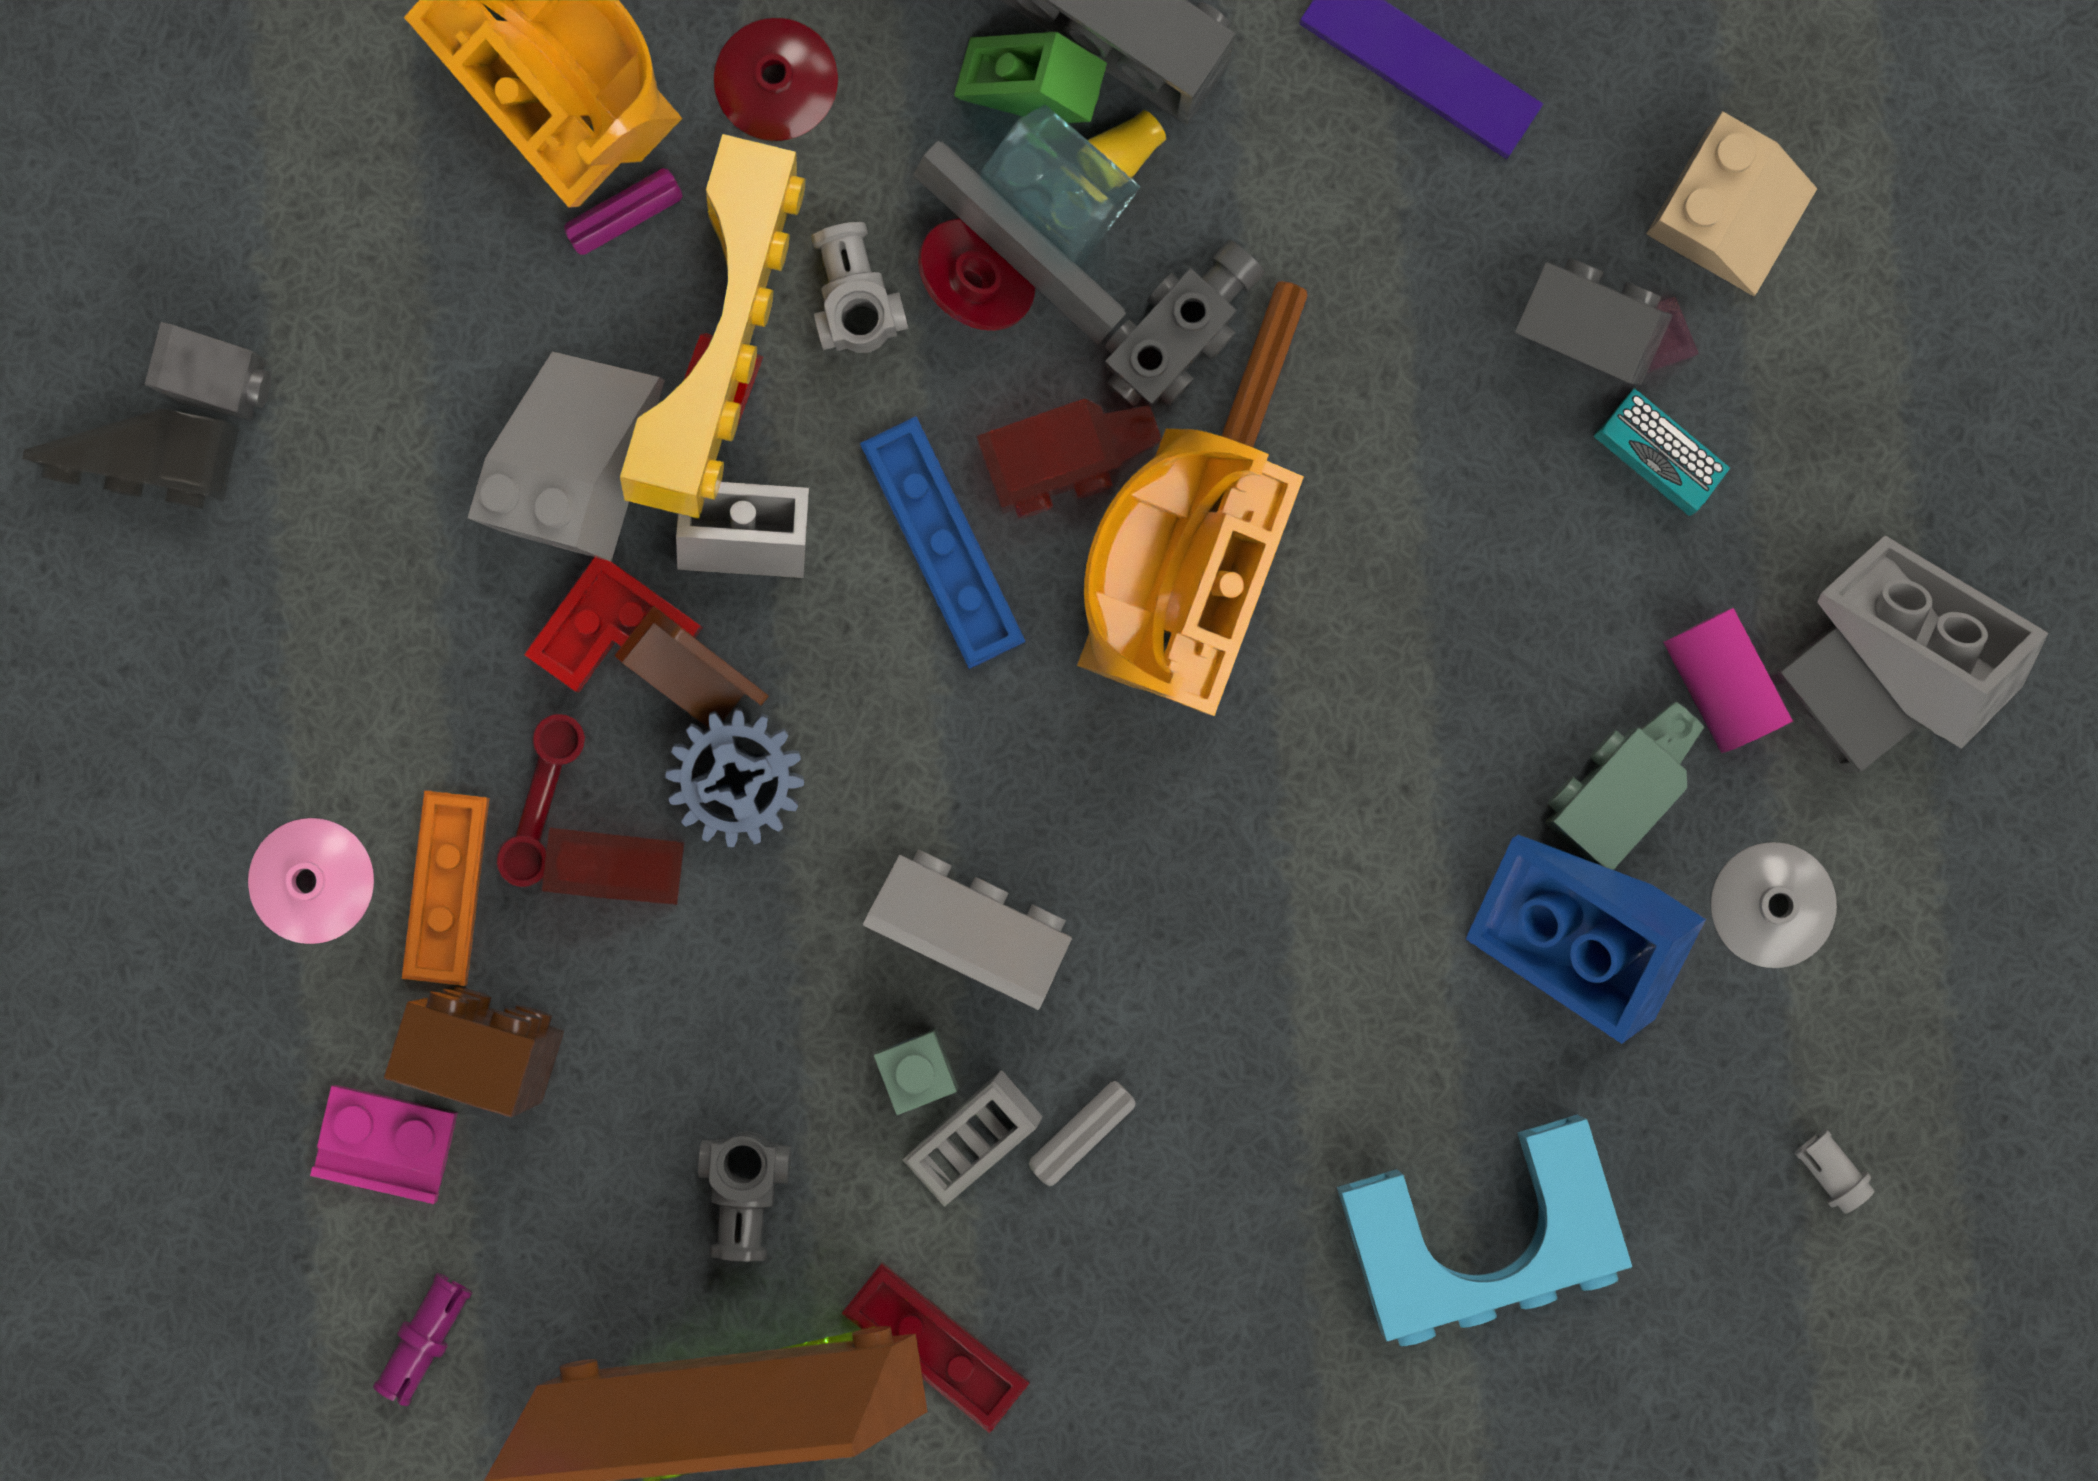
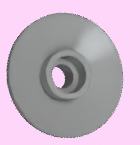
[1711,842,1837,968]

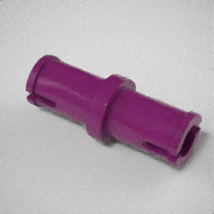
[372,1273,473,1406]

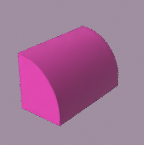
[1663,608,1793,753]

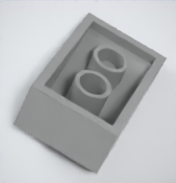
[468,352,665,561]
[1817,536,2048,749]

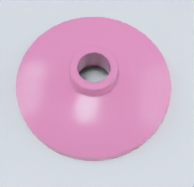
[248,818,374,944]

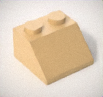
[1646,111,1817,296]

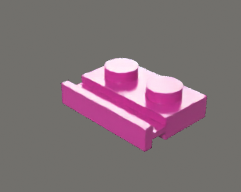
[310,1085,458,1204]

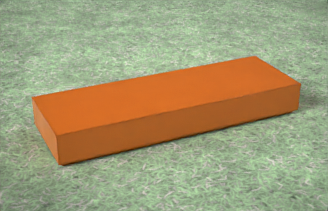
[402,790,490,986]

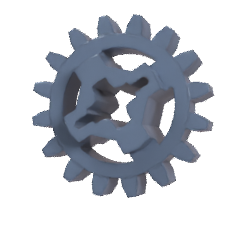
[666,708,804,847]

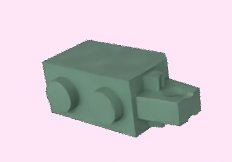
[1545,702,1704,870]

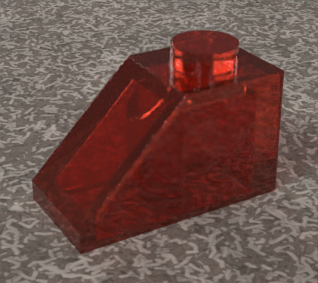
[542,827,685,905]

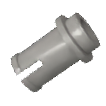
[1795,1129,1875,1214]

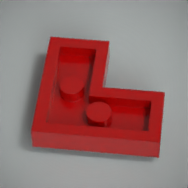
[524,557,703,693]

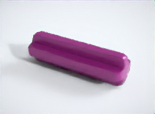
[564,168,683,255]

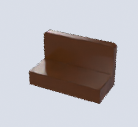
[614,606,769,729]

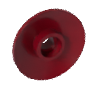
[714,18,838,141]
[918,219,1035,331]

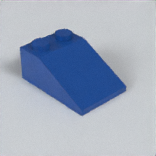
[1466,835,1706,1044]

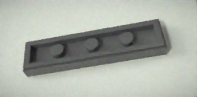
[913,141,1126,345]

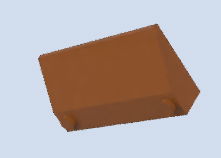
[484,1326,928,1481]

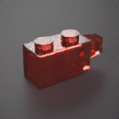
[977,398,1161,519]

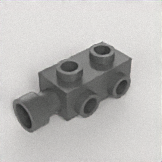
[1104,239,1265,408]

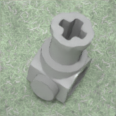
[811,222,908,353]

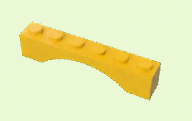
[620,134,806,518]

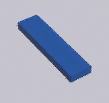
[860,416,1026,670]

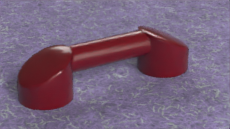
[496,714,585,887]

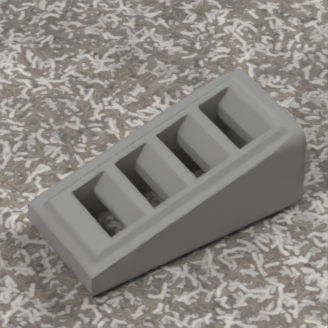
[902,1070,1043,1207]

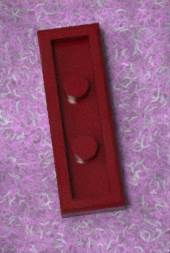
[842,1262,1030,1433]

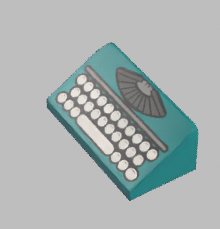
[1593,388,1730,516]

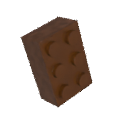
[383,986,564,1117]

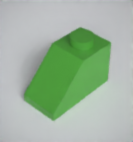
[954,32,1107,124]

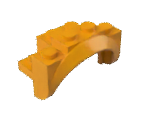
[404,0,682,208]
[1077,428,1304,716]

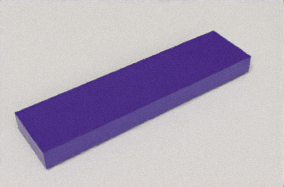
[1299,0,1543,160]

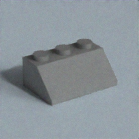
[863,849,1072,1010]

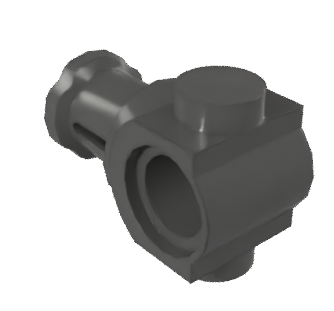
[698,1131,791,1262]

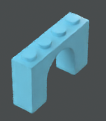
[1337,1114,1632,1346]

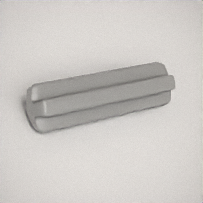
[1029,1081,1136,1186]

